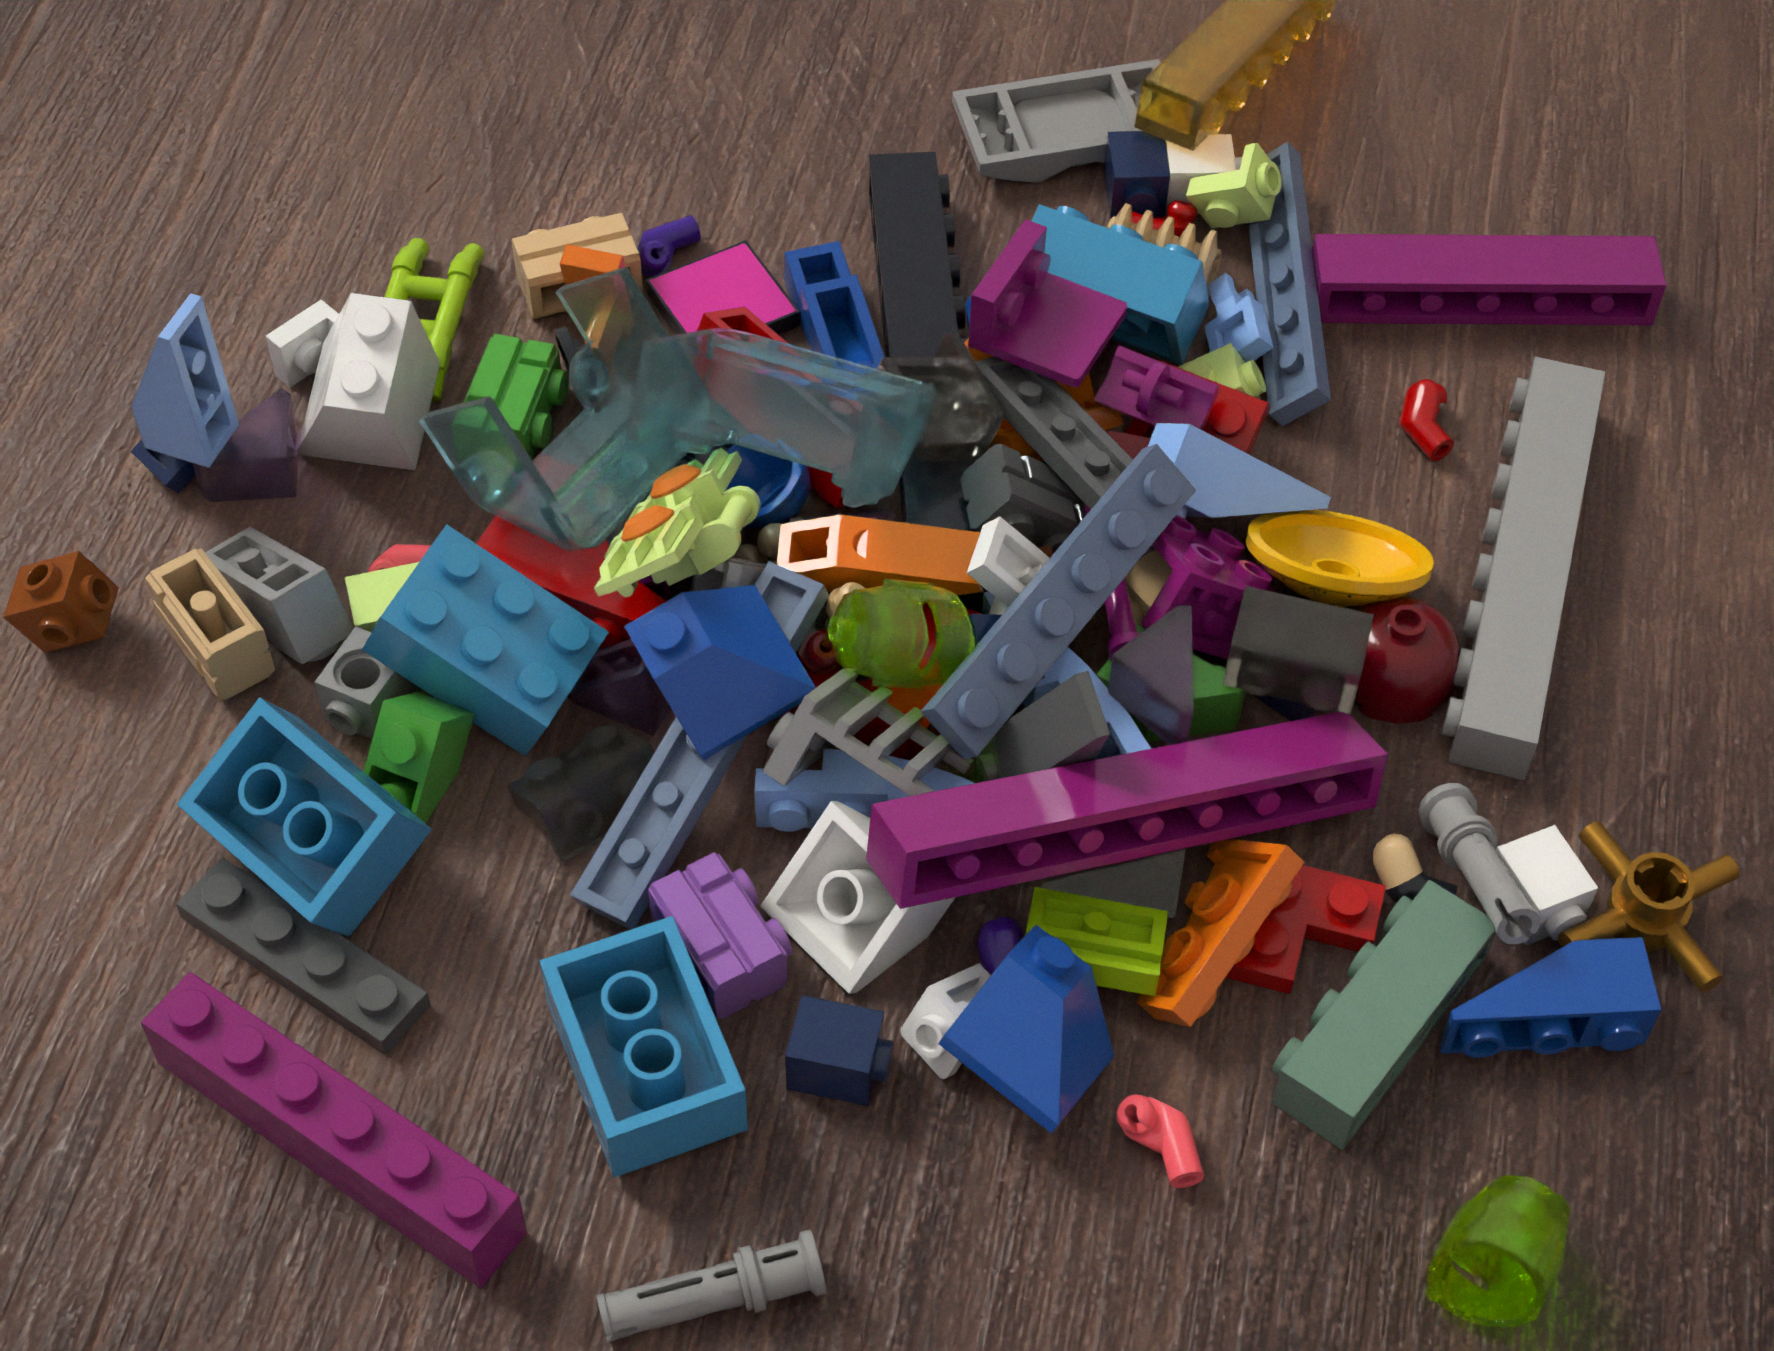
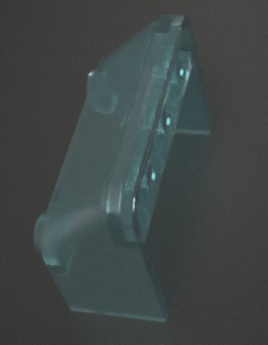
[418,267,710,551]
[626,328,936,508]

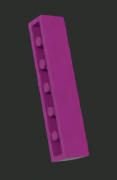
[1312,234,1667,325]
[141,971,527,1288]

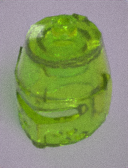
[828,579,975,689]
[1425,1175,1570,1327]

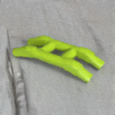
[384,238,485,402]

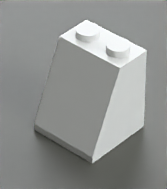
[297,293,440,471]

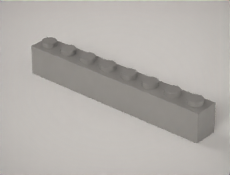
[1441,356,1605,781]

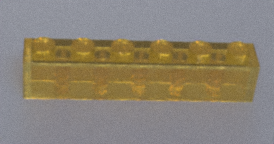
[1134,0,1336,151]

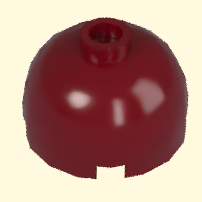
[1336,596,1461,724]

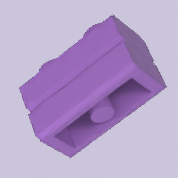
[648,852,792,1020]

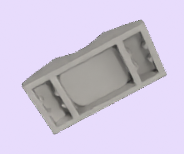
[952,59,1191,183]

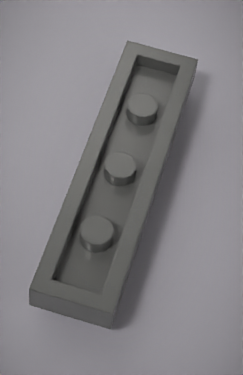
[970,356,1133,509]
[176,857,431,1056]

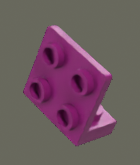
[968,219,1127,387]
[1141,515,1287,664]

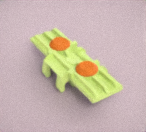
[594,448,761,597]

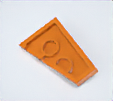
[1137,839,1304,1027]

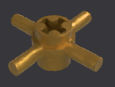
[1558,821,1740,993]

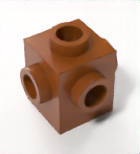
[3,551,119,653]

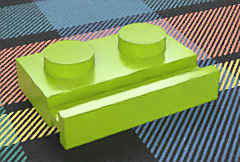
[1025,887,1168,996]

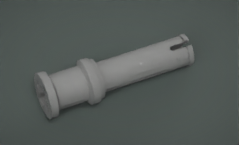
[1418,783,1540,944]
[597,1229,827,1343]

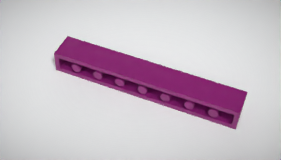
[866,711,1388,909]

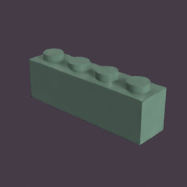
[1272,880,1496,1150]

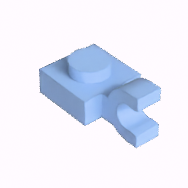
[1204,273,1273,362]

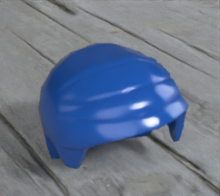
[725,436,811,530]

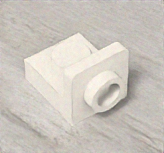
[266,300,339,388]
[967,517,1050,615]
[900,963,991,1079]

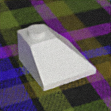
[760,801,956,994]

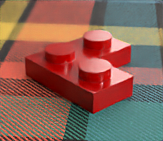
[1225,865,1386,994]

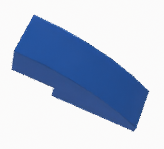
[783,241,889,387]

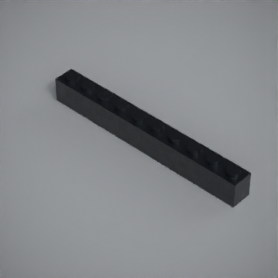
[869,152,987,613]

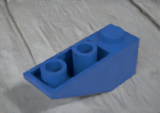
[1439,937,1661,1058]

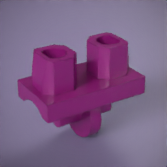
[1094,346,1220,430]

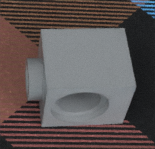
[315,626,418,739]

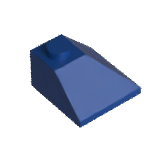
[624,585,816,760]
[938,925,1114,1134]

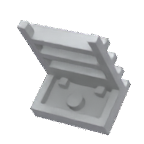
[762,664,974,796]

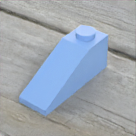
[131,293,239,468]
[1148,423,1331,519]

